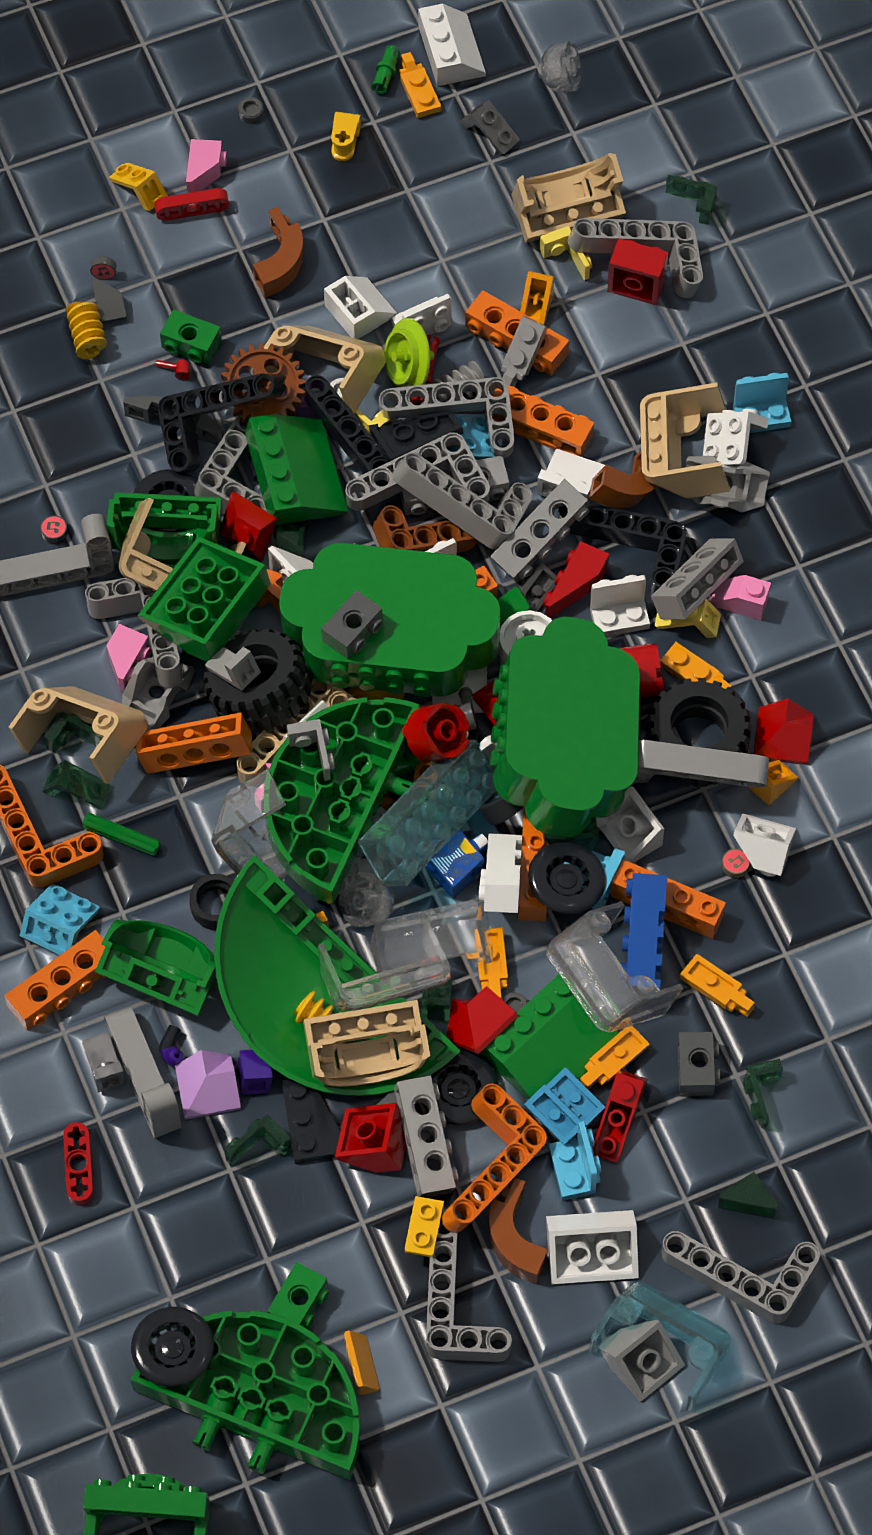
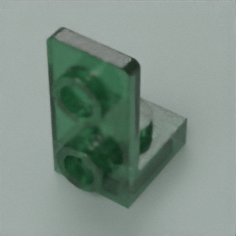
[666,175,718,225]
[44,712,102,754]
[42,760,111,809]
[742,1059,783,1128]
[225,1114,292,1165]

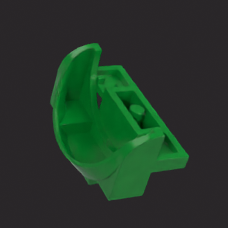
[95,919,218,1016]

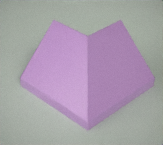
[175,1050,241,1120]

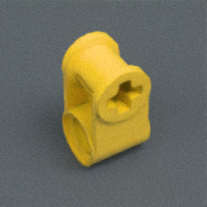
[331,112,361,161]

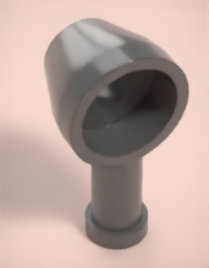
[458,687,478,731]

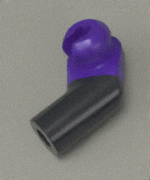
[158,1025,183,1066]

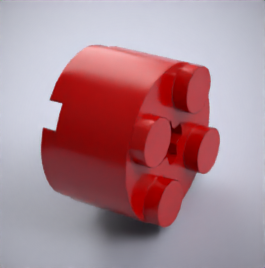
[619,643,664,700]
[402,703,470,762]

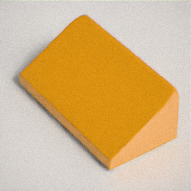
[344,1330,380,1396]

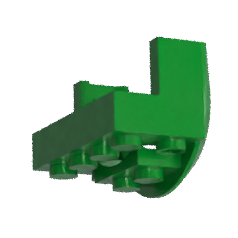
[107,492,223,568]
[83,1474,211,1535]

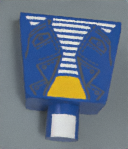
[420,831,488,899]

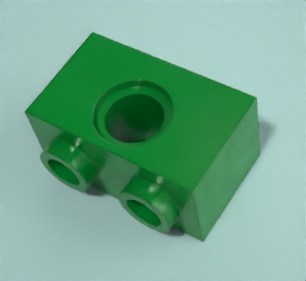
[160,309,222,365]
[267,1262,330,1329]

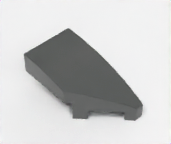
[91,277,127,324]

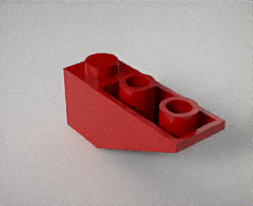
[543,541,610,618]
[592,1070,648,1164]

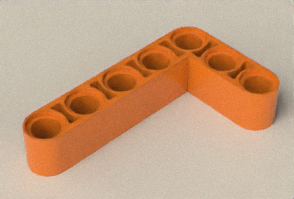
[0,765,104,888]
[442,1084,547,1233]

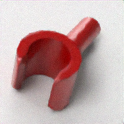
[155,360,191,380]

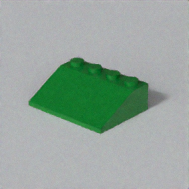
[245,414,348,525]
[138,536,271,662]
[482,970,619,1100]

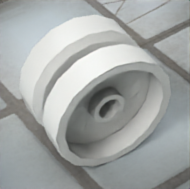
[499,610,552,665]

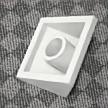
[599,787,664,863]

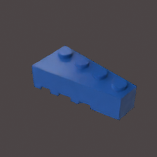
[620,873,667,990]

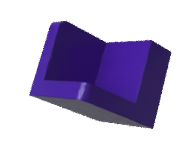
[237,1050,272,1095]

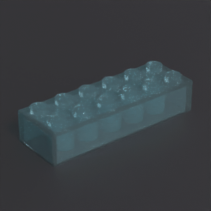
[358,740,496,887]

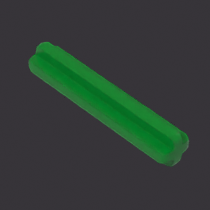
[82,813,161,856]

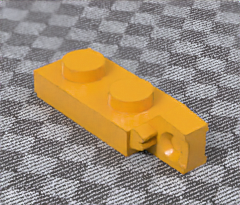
[399,52,441,118]
[660,642,732,689]
[475,927,508,999]
[680,954,755,1017]
[580,1024,650,1089]

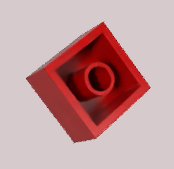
[607,238,668,306]

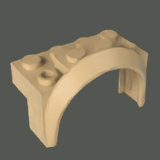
[511,153,626,243]
[303,1000,430,1087]

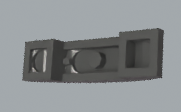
[123,396,224,446]

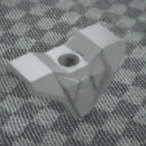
[686,456,770,512]
[122,657,195,731]

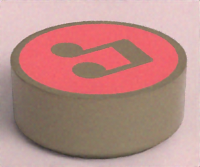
[722,849,750,878]

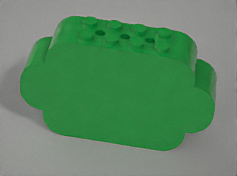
[279,543,500,697]
[490,617,640,837]

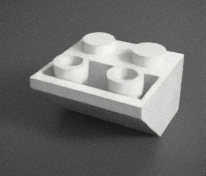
[324,276,397,339]

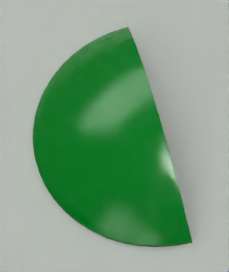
[214,855,460,1096]

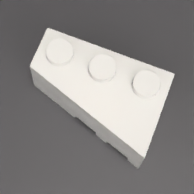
[479,834,522,913]

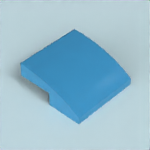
[524,1067,605,1146]

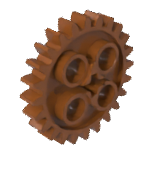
[221,342,306,423]

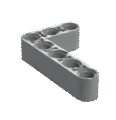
[568,218,703,299]
[379,377,514,458]
[194,401,266,514]
[345,433,490,511]
[393,452,533,549]
[0,514,114,597]
[85,578,182,688]
[634,740,769,788]
[104,1006,182,1138]
[426,1213,512,1362]
[662,1231,820,1324]

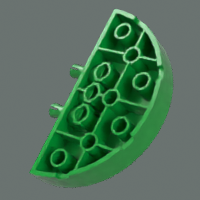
[264,697,420,905]
[131,1311,360,1480]

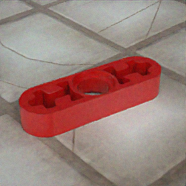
[154,188,230,221]
[63,1122,94,1206]

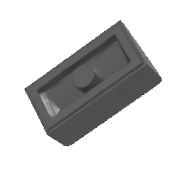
[518,562,557,612]

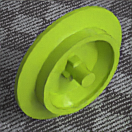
[384,318,434,388]

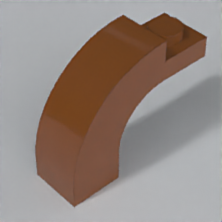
[253,207,304,298]
[589,451,657,509]
[489,1178,548,1285]

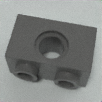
[321,590,383,659]
[677,1032,720,1096]

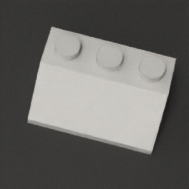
[418,4,486,86]
[546,1210,639,1284]

